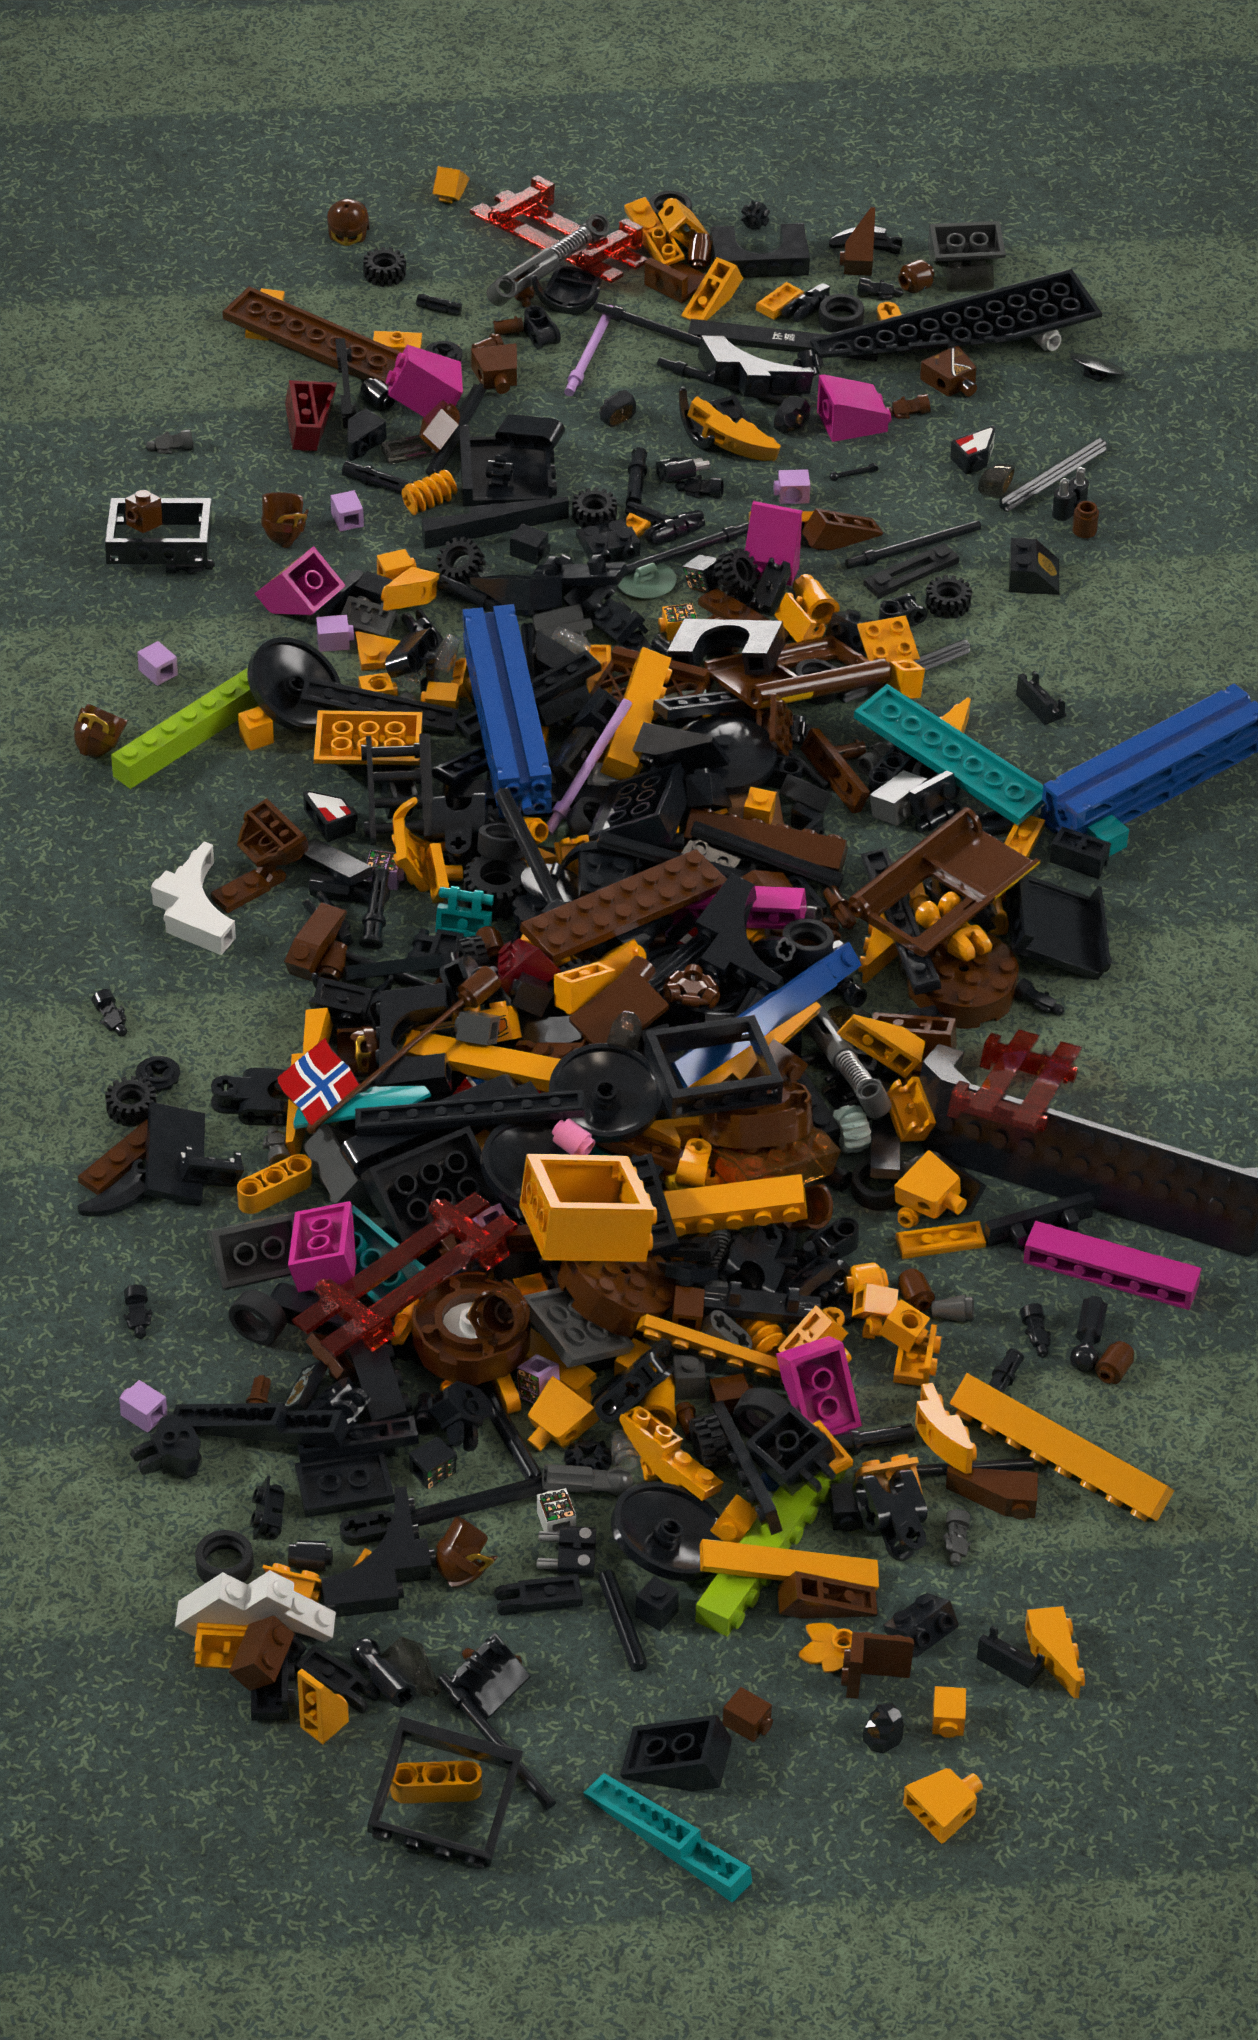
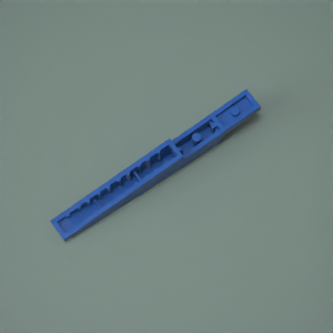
[671,942,862,1088]

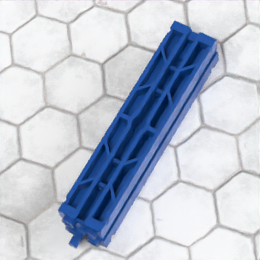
[462,604,552,818]
[1040,683,1258,835]

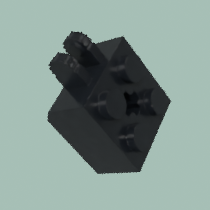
[746,1404,836,1496]

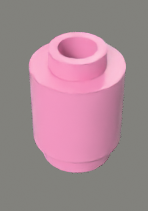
[552,1118,596,1155]

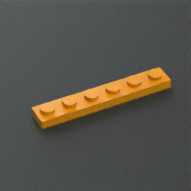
[636,1314,783,1383]

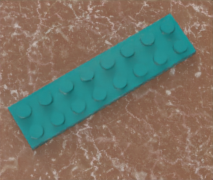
[854,684,1045,826]

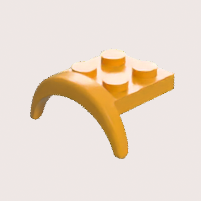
[392,797,446,892]

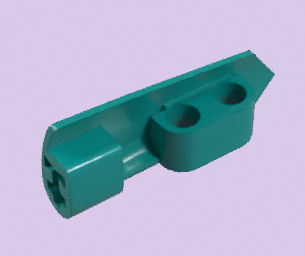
[293,1086,431,1129]

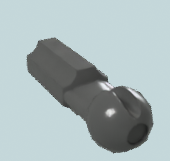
[542,1464,633,1497]

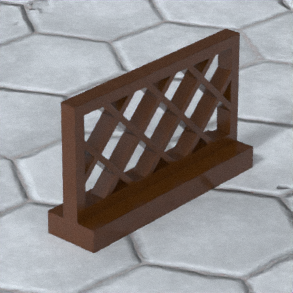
[590,646,711,723]

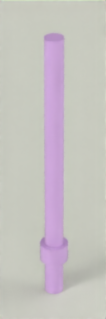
[564,305,613,396]
[547,698,632,835]

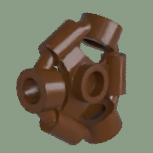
[663,964,720,1009]

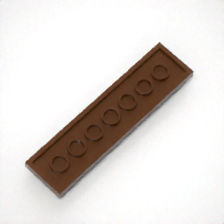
[223,286,402,386]
[520,849,727,963]

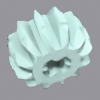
[833,1105,872,1153]

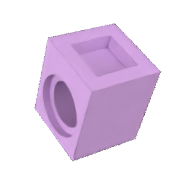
[773,470,810,504]

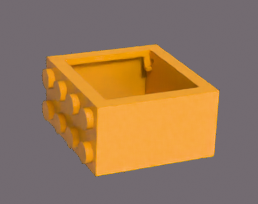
[519,1154,657,1262]

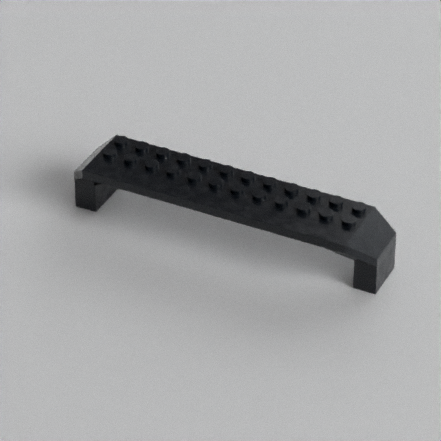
[920,1044,1258,1257]

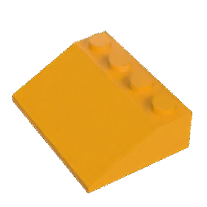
[314,710,423,765]

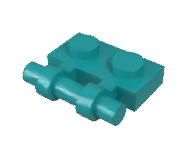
[435,886,494,937]

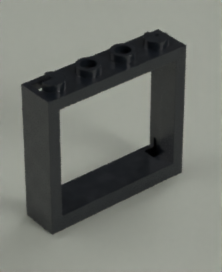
[105,498,212,564]
[644,1015,783,1119]
[367,1716,523,1869]

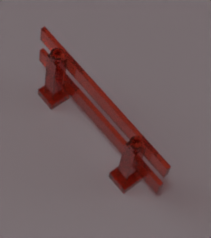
[470,175,648,283]
[947,1029,1082,1133]
[292,1192,518,1357]

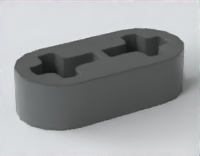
[701,1310,753,1349]

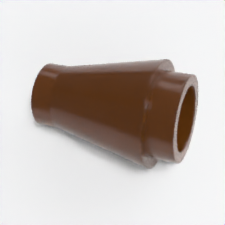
[317,941,348,981]

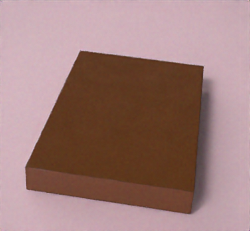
[569,967,669,1046]

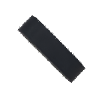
[340,1510,393,1546]

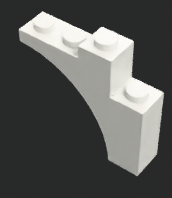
[151,842,236,955]
[175,1570,336,1643]

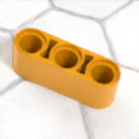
[237,1154,312,1214]
[390,1761,482,1804]

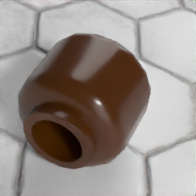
[898,259,935,293]

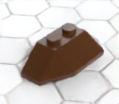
[237,798,309,867]

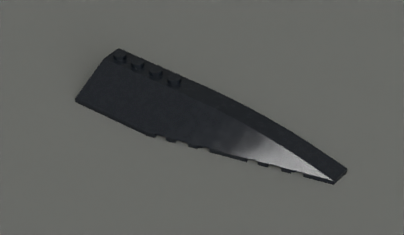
[810,269,1102,358]

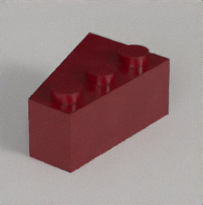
[285,380,337,451]
[498,938,561,996]

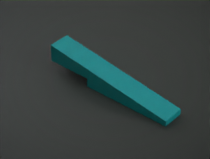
[583,1773,752,1902]

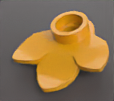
[799,1623,852,1673]

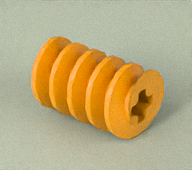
[402,470,458,515]
[736,1318,786,1358]

